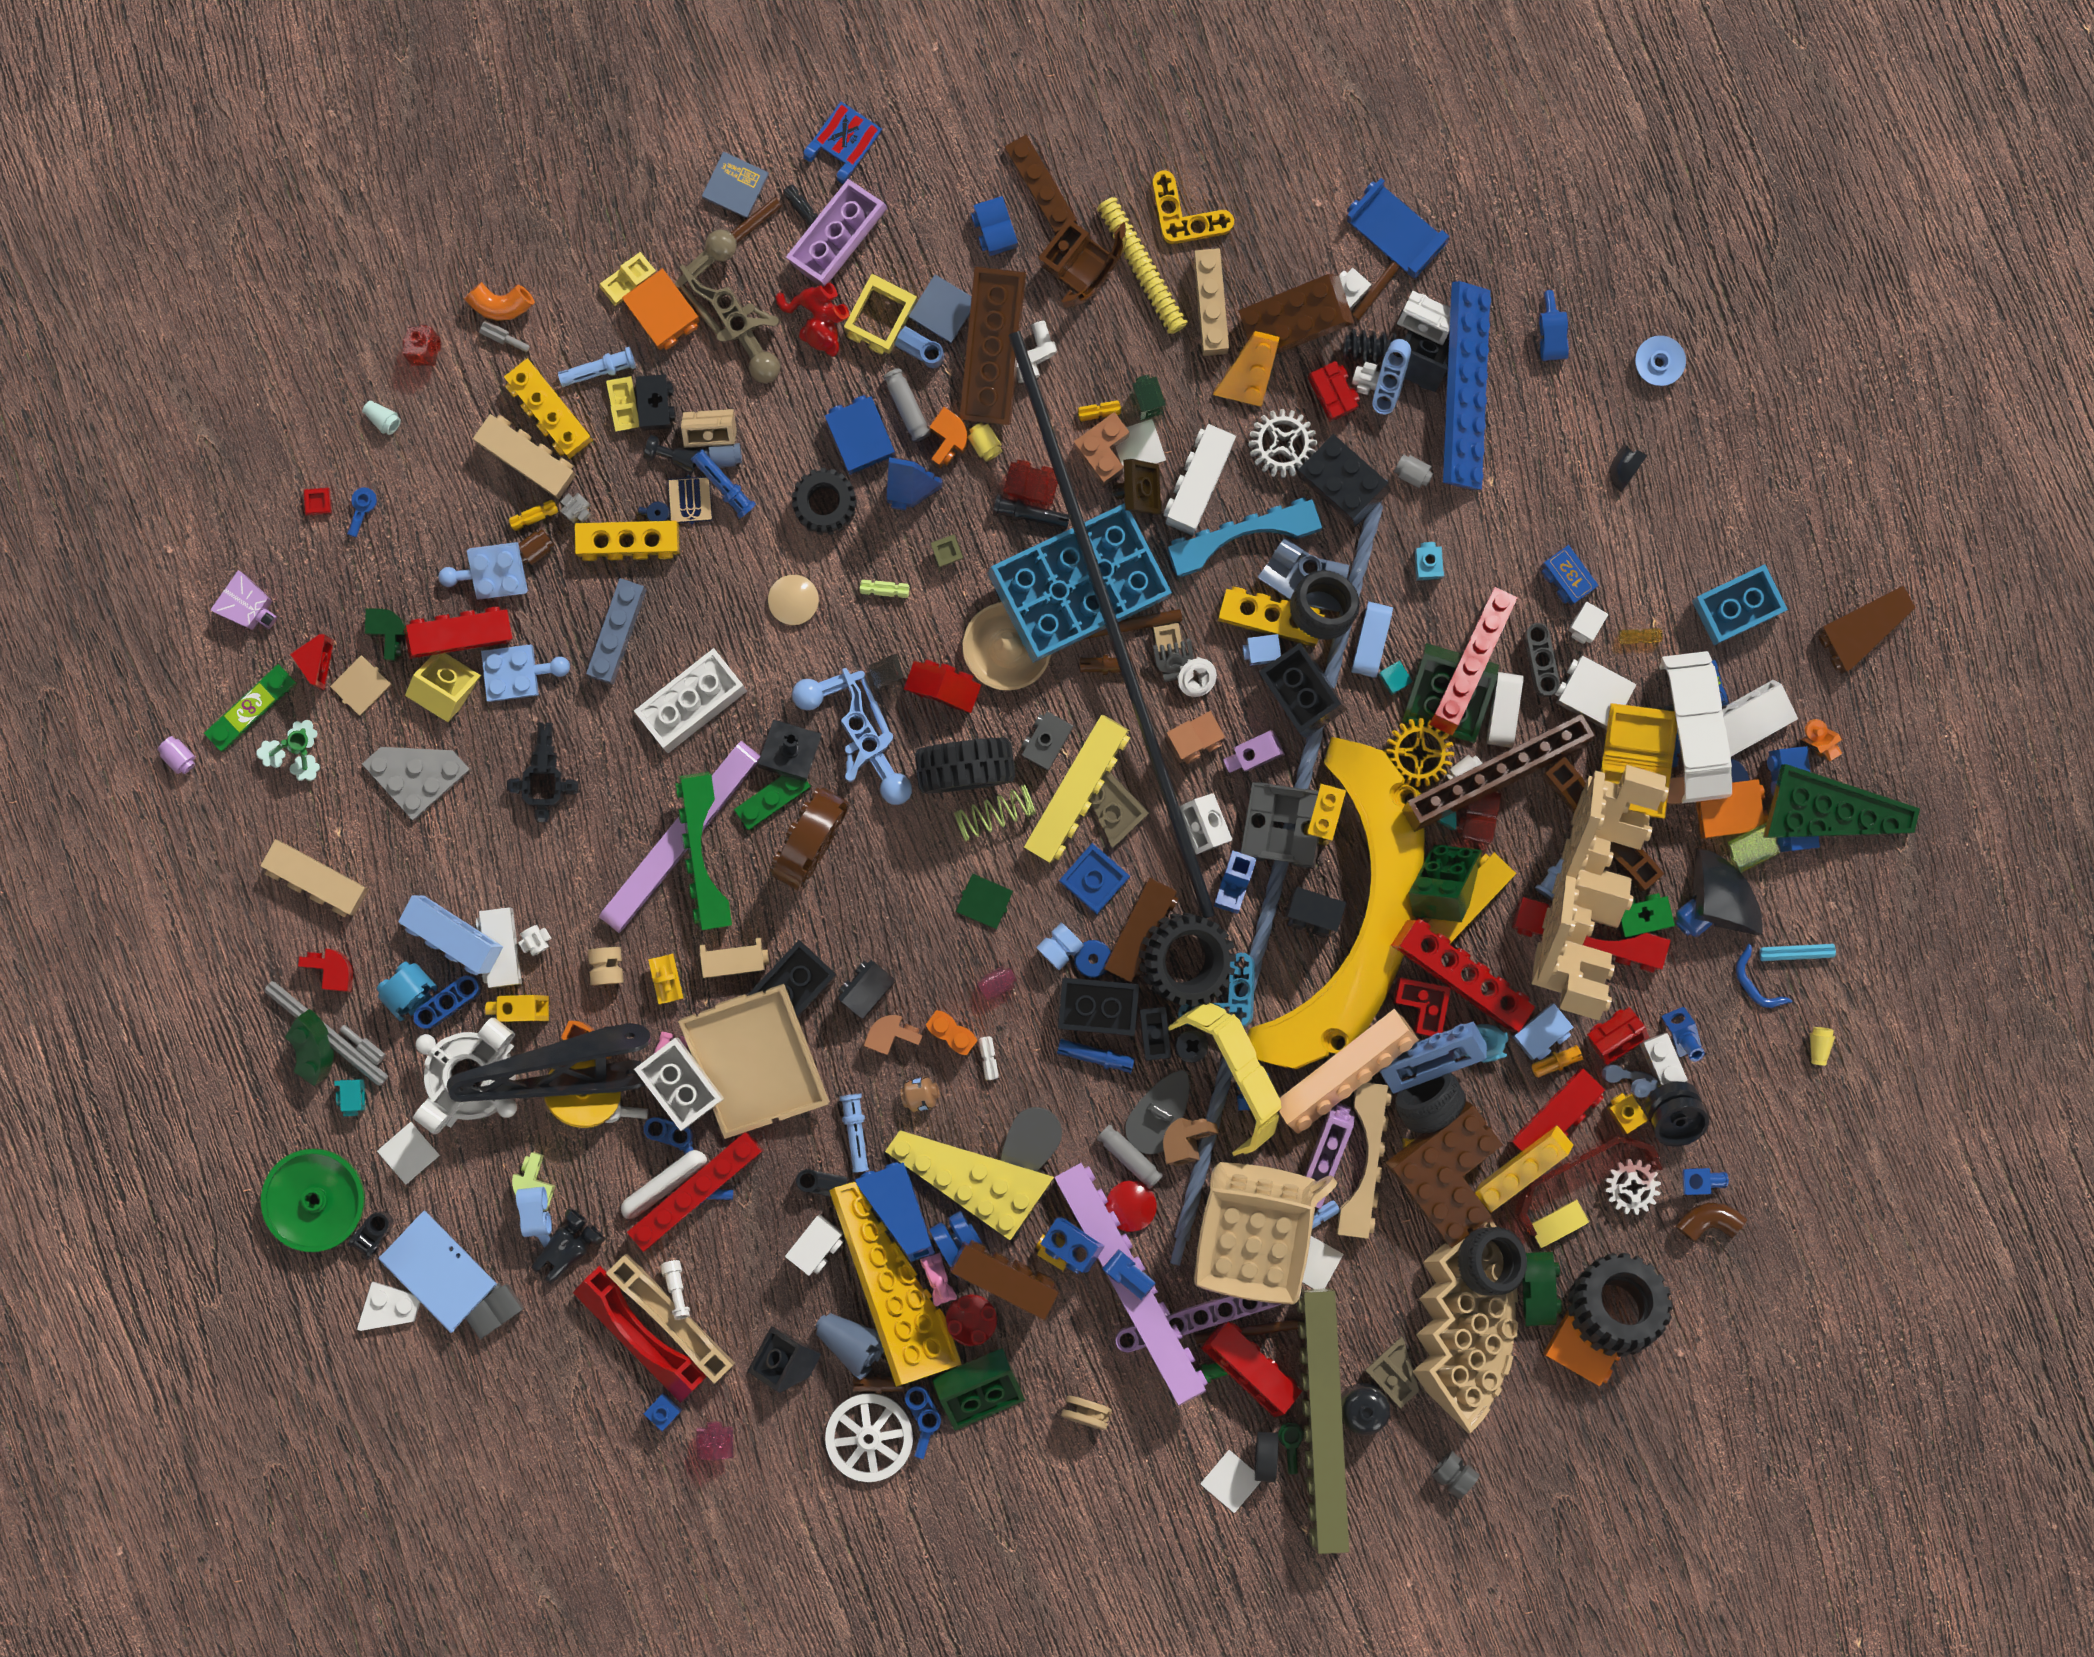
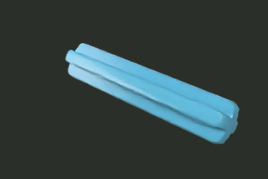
[1759,944,1836,961]

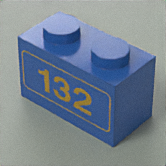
[1541,545,1599,606]

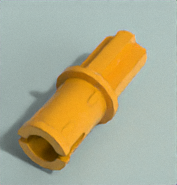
[1532,1045,1583,1078]

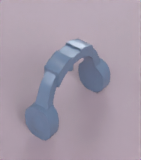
[1602,1064,1659,1098]

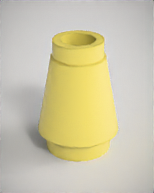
[1810,1027,1835,1065]

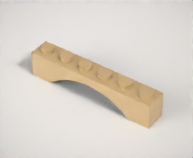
[1336,1083,1392,1238]
[606,1254,735,1384]

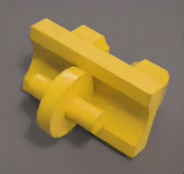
[648,954,684,1004]

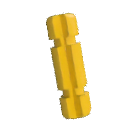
[509,500,558,531]

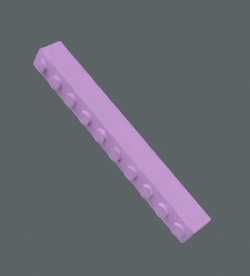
[1054,1163,1208,1406]

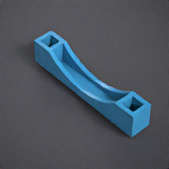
[1167,498,1322,578]

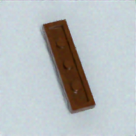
[1005,134,1077,234]

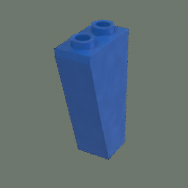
[855,1162,935,1262]

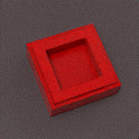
[303,488,332,516]

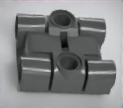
[1241,782,1320,869]

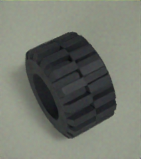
[792,468,857,535]

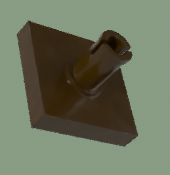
[1113,459,1161,516]

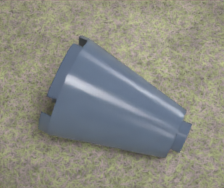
[815,1313,884,1380]

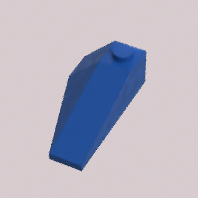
[887,457,943,510]

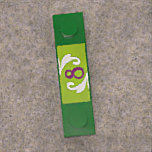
[204,664,297,752]

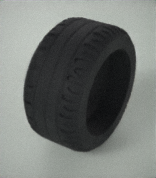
[1290,570,1360,640]
[1395,1073,1466,1133]
[1458,1227,1527,1296]

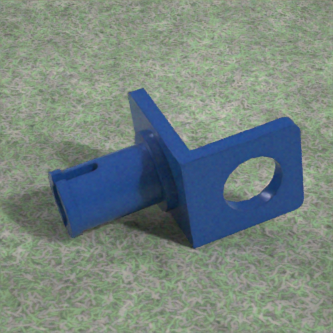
[1662,1007,1705,1062]
[1682,1168,1729,1195]

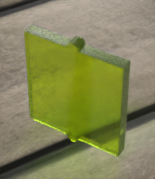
[1728,822,1780,873]

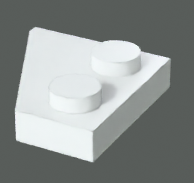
[357,1282,421,1331]

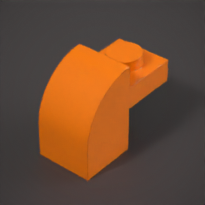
[929,407,967,469]

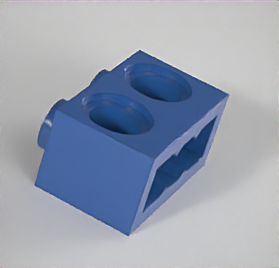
[1040,1218,1105,1274]

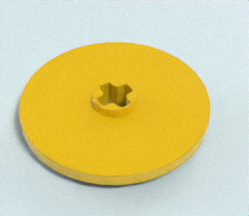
[544,1059,621,1128]

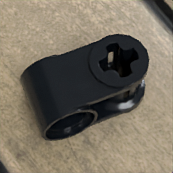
[347,1211,394,1261]

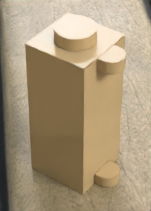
[700,937,770,978]

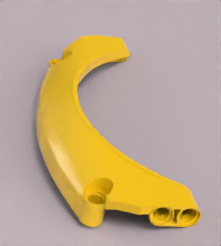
[1247,737,1425,1069]

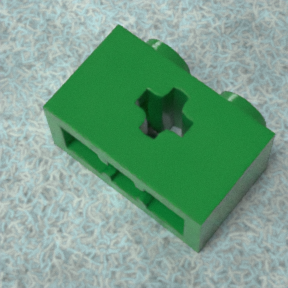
[1619,893,1675,938]

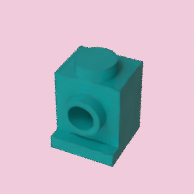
[334,1079,366,1116]

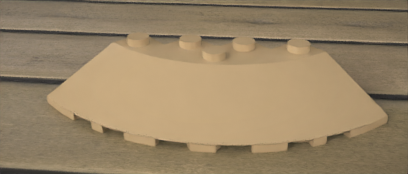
[1413,1218,1518,1433]

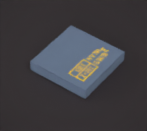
[702,151,769,219]

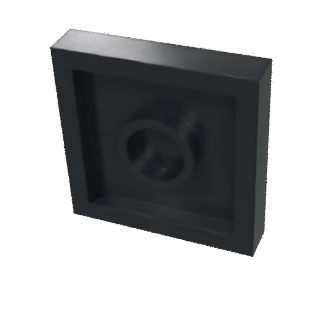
[758,719,822,782]

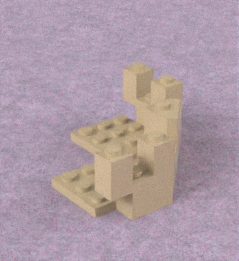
[1532,765,1669,1021]

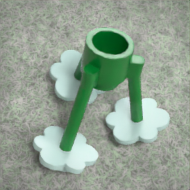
[256,720,320,781]

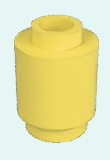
[967,422,1003,462]

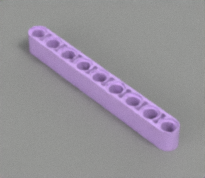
[599,741,761,933]

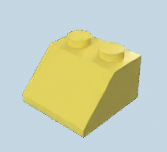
[405,653,481,722]

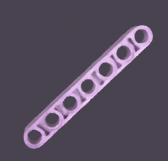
[1115,1295,1281,1352]

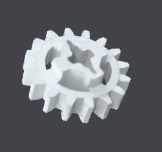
[1604,1159,1661,1215]

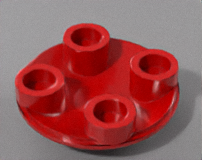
[1105,1180,1157,1232]
[946,1294,997,1346]

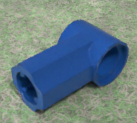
[1102,1249,1156,1301]

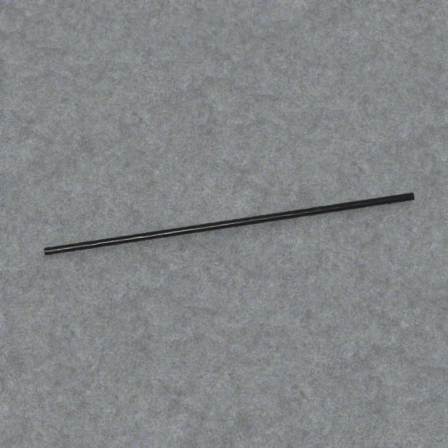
[1008,331,1215,918]

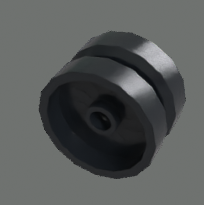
[1645,1081,1709,1147]

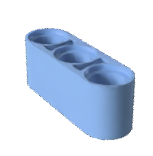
[1372,339,1411,415]
[1351,601,1393,678]

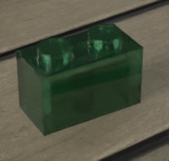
[1131,375,1166,421]

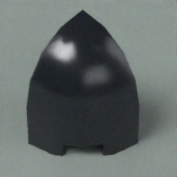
[1610,445,1647,492]

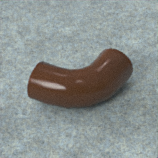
[1675,1202,1747,1243]

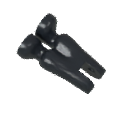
[531,1207,605,1285]

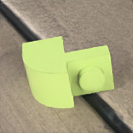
[512,1152,556,1211]

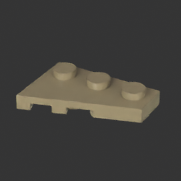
[1089,771,1149,848]

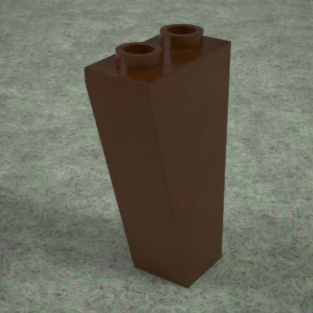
[1818,585,1916,674]

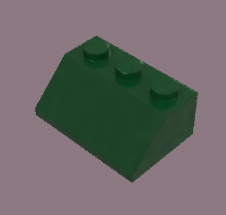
[932,1348,1025,1431]

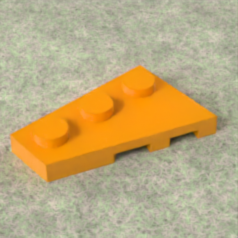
[1213,331,1280,407]

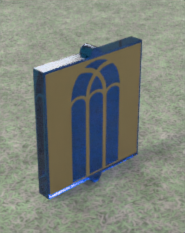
[668,475,713,525]

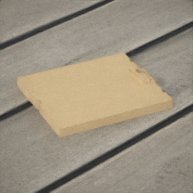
[678,984,830,1139]

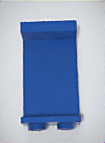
[1347,178,1449,279]

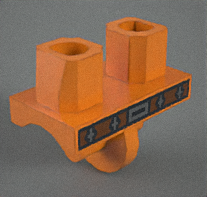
[1801,719,1842,761]

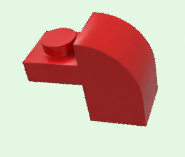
[298,948,353,992]

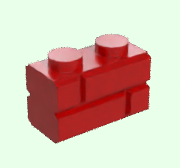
[1308,361,1360,422]
[1587,1007,1650,1065]

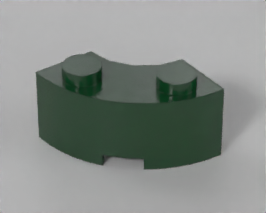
[285,1009,334,1086]
[1522,1252,1562,1326]

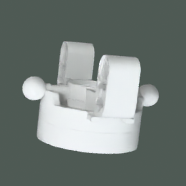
[413,1018,517,1134]

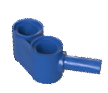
[1539,290,1569,361]
[644,1117,694,1154]
[905,1385,941,1459]

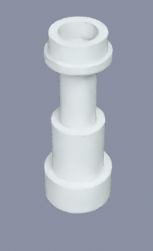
[660,1260,690,1320]

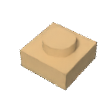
[1153,623,1182,653]

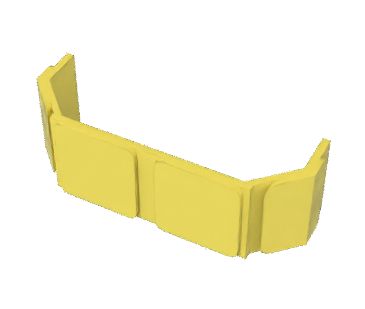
[1168,1002,1282,1156]

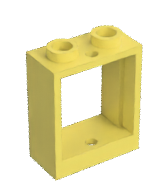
[844,274,917,355]

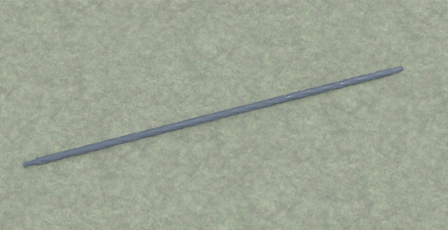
[1170,479,1388,1266]

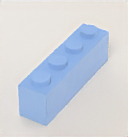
[398,895,503,975]

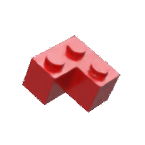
[904,659,981,713]
[1393,978,1451,1037]

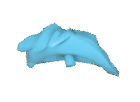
[1464,1024,1508,1063]

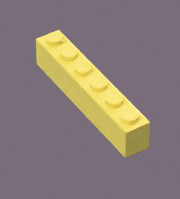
[1024,715,1130,863]

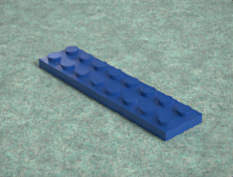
[1443,281,1491,490]

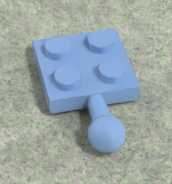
[438,542,528,600]
[481,644,570,702]

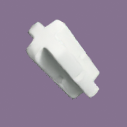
[979,1036,999,1080]

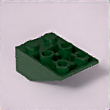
[1409,845,1482,922]

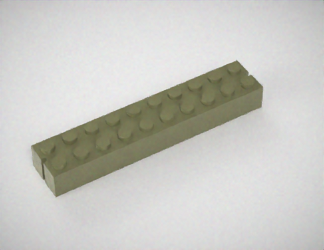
[1296,1288,1349,1554]

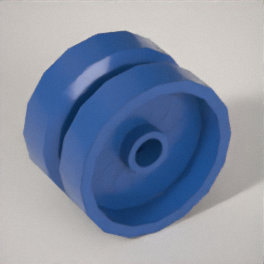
[929,1211,982,1277]

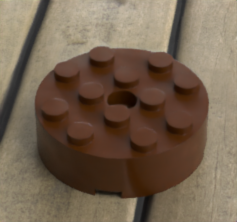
[769,787,850,892]

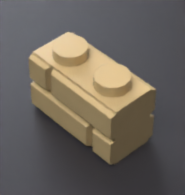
[681,409,737,448]

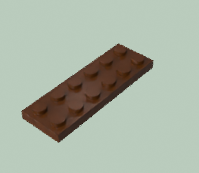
[960,267,1026,425]

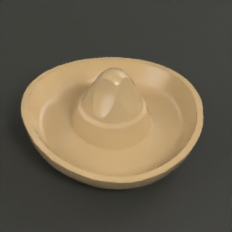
[963,602,1051,690]

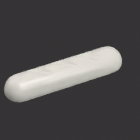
[621,1150,707,1219]

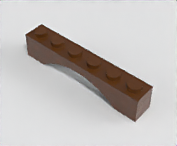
[1541,757,1665,892]

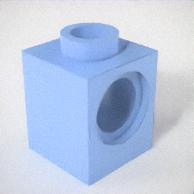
[1243,634,1281,666]

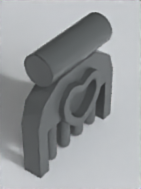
[1153,638,1194,682]

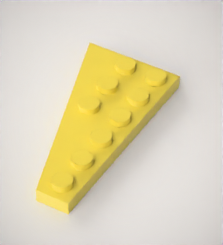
[885,1130,1054,1240]

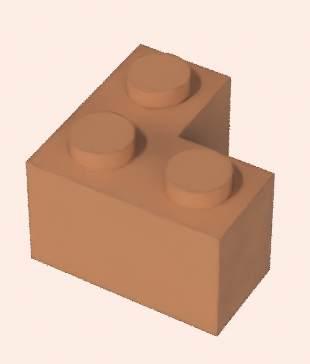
[1073,412,1130,487]
[1165,711,1225,765]

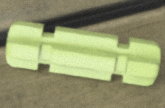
[860,580,910,598]

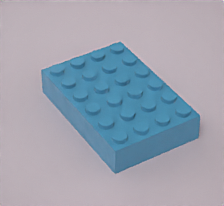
[987,503,1172,663]

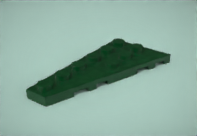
[1763,764,1920,838]

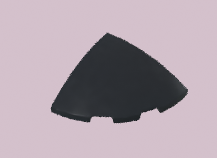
[1692,847,1763,936]

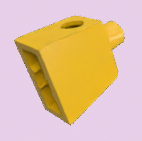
[485,995,549,1022]

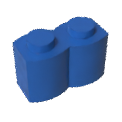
[971,196,1018,256]

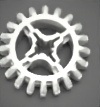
[1248,409,1317,478]

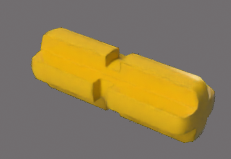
[1078,400,1121,421]

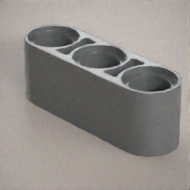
[1524,623,1560,698]

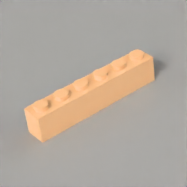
[1278,1009,1419,1134]

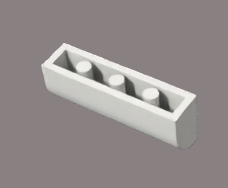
[1722,680,1798,756]

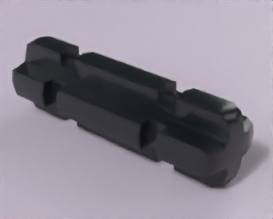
[783,184,818,227]

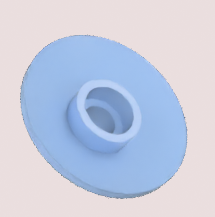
[1635,336,1686,386]

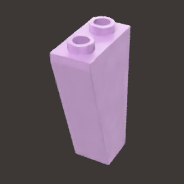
[1304,1103,1354,1209]

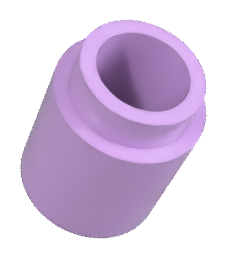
[157,736,196,774]

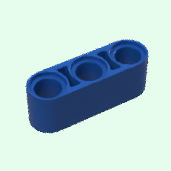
[414,976,482,1029]

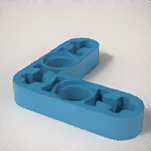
[1178,953,1255,1027]

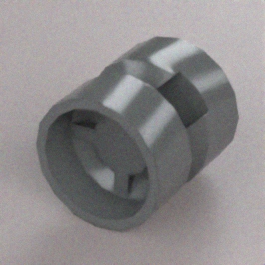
[1431,1450,1480,1500]

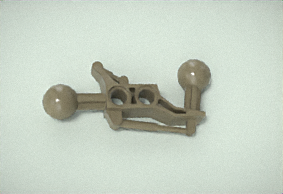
[675,229,781,383]

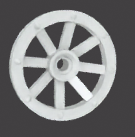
[825,1393,913,1482]

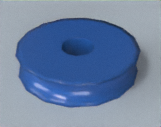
[1075,940,1110,978]

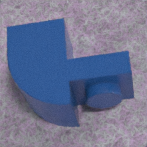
[1214,851,1257,914]

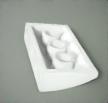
[634,648,747,753]

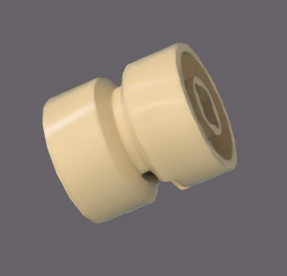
[588,947,624,986]

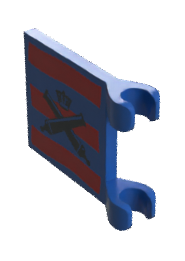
[803,102,882,184]

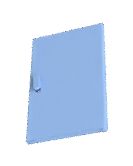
[378,1210,497,1333]

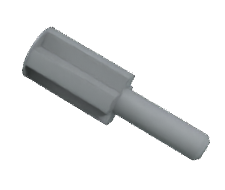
[479,320,530,352]
[340,1025,386,1066]

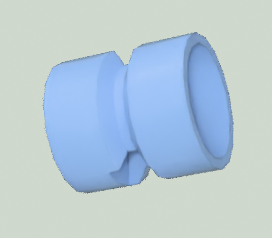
[1036,922,1084,971]

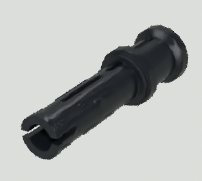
[992,494,1070,530]

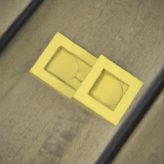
[599,252,656,306]
[606,376,639,432]
[1529,1199,1589,1248]

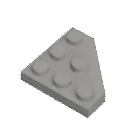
[362,747,471,821]

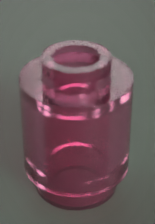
[977,965,1017,1000]

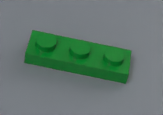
[734,775,811,830]

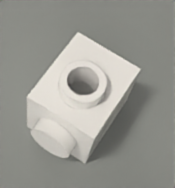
[1568,601,1608,644]

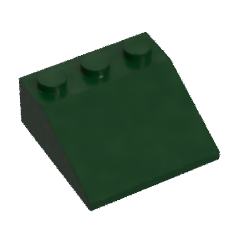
[1402,643,1499,743]

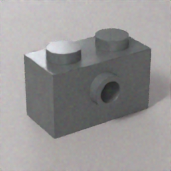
[1020,711,1073,772]

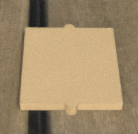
[330,655,392,716]

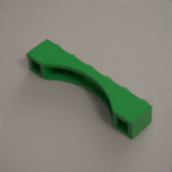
[675,772,732,930]

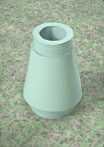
[362,401,401,435]

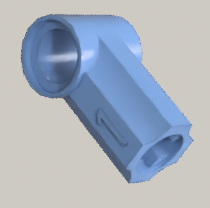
[894,326,944,368]

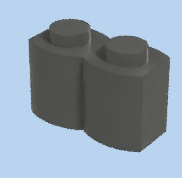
[466,1283,525,1339]

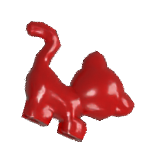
[775,283,850,357]

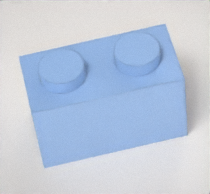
[1512,1004,1573,1060]

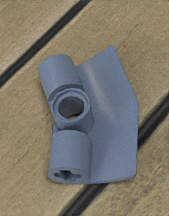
[1258,538,1350,612]

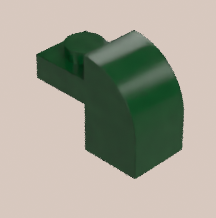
[365,608,406,662]

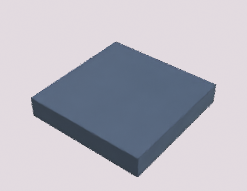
[908,274,972,344]

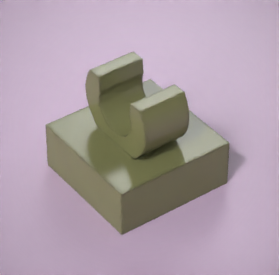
[931,534,963,568]

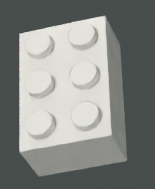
[634,1038,724,1131]

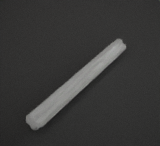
[264,981,388,1086]

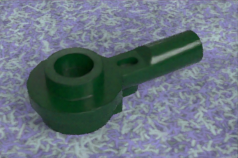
[1278,1422,1304,1474]

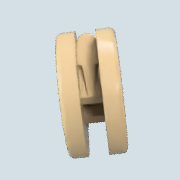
[1061,1395,1112,1430]

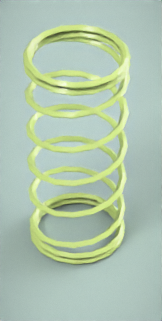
[954,785,1036,842]

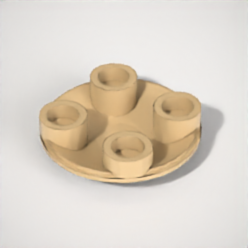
[768,575,819,626]

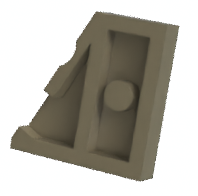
[1365,1336,1419,1408]

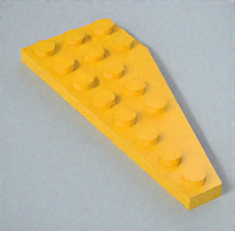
[829,1182,962,1387]

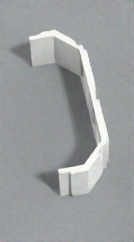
[1659,651,1732,803]

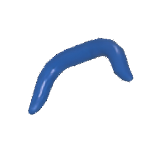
[1735,944,1792,1008]

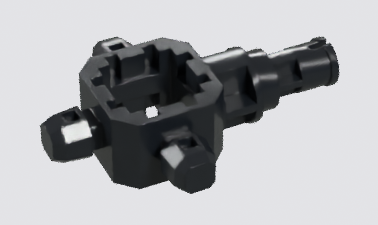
[507,722,579,823]

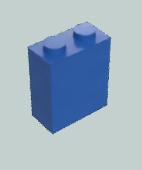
[825,395,896,475]

